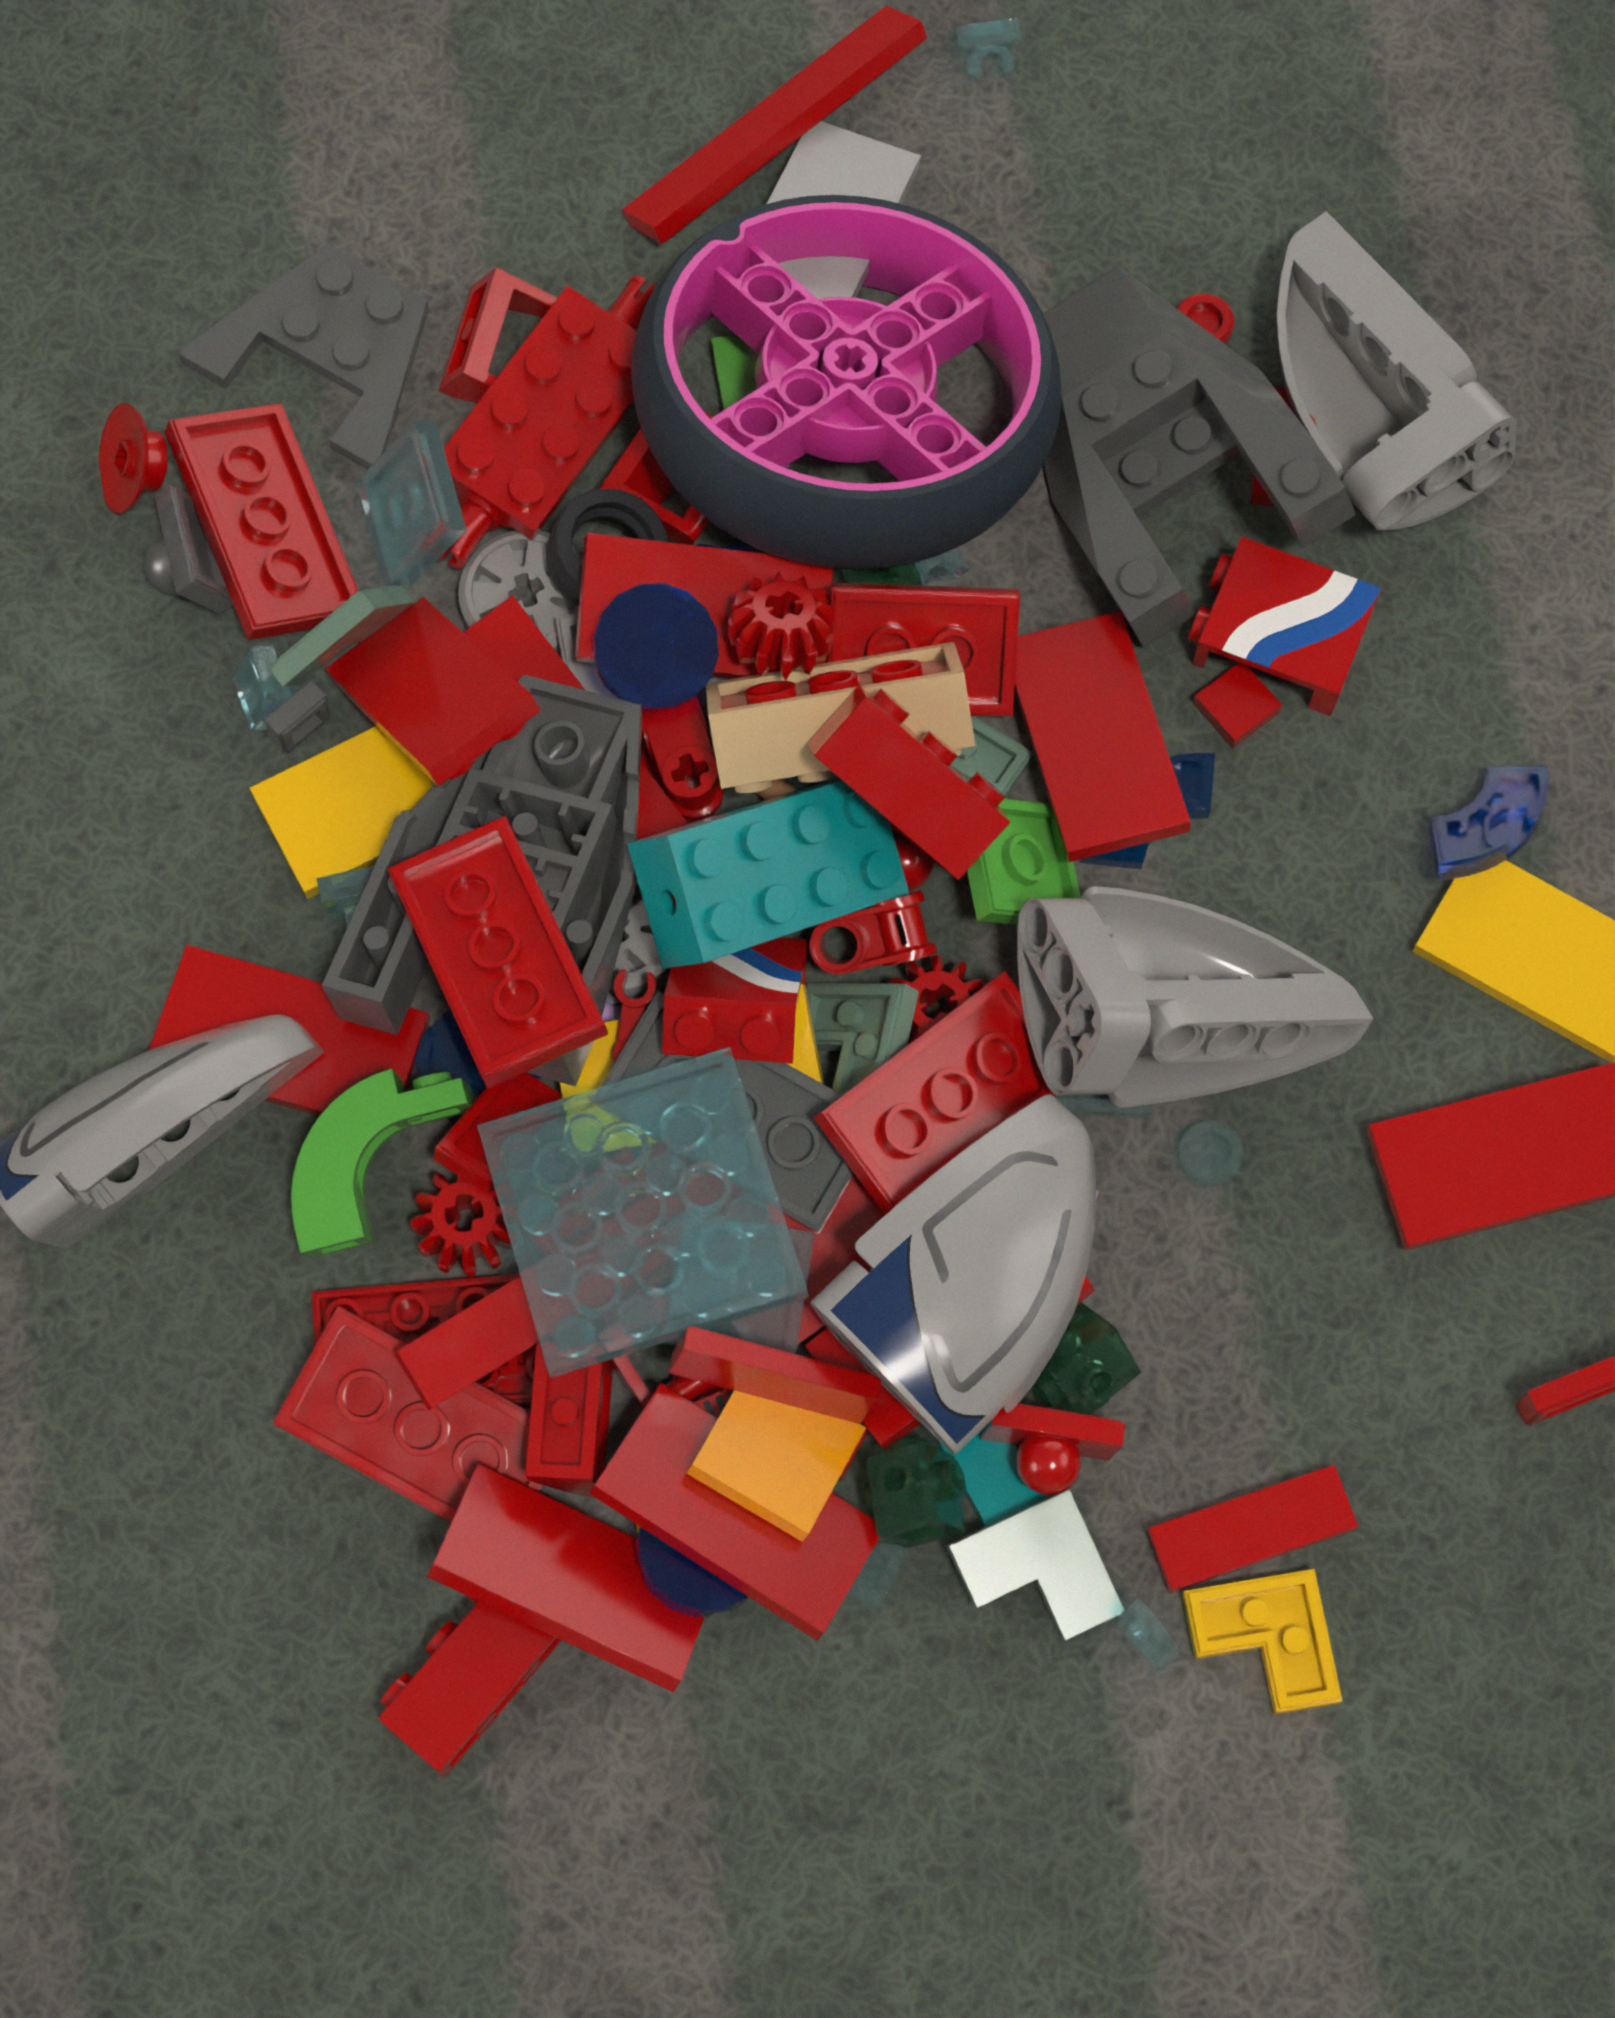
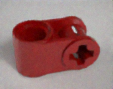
[642,692,724,821]
[809,890,938,974]

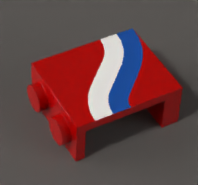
[1188,536,1381,716]
[662,938,808,1064]

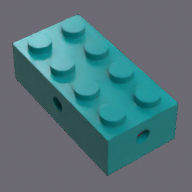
[627,778,909,969]

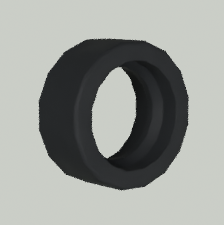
[546,488,668,606]

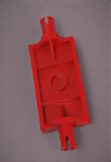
[430,275,656,569]

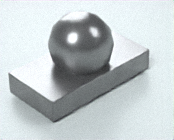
[143,484,233,614]

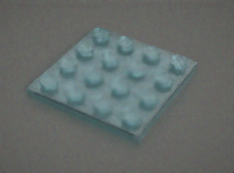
[477,1047,809,1378]

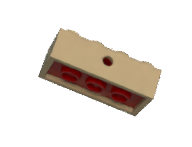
[706,642,975,793]

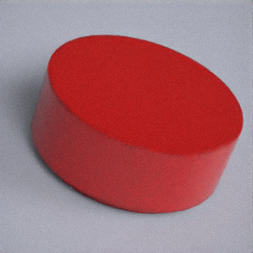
[1177,293,1234,345]

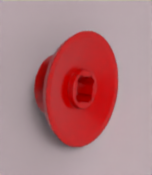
[98,403,168,514]

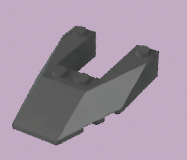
[1044,266,1356,648]
[322,674,643,1087]

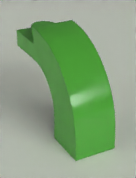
[291,1069,474,1258]

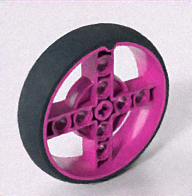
[631,195,1061,570]

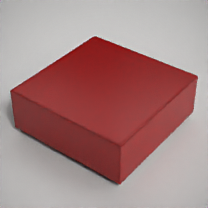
[1193,662,1282,749]

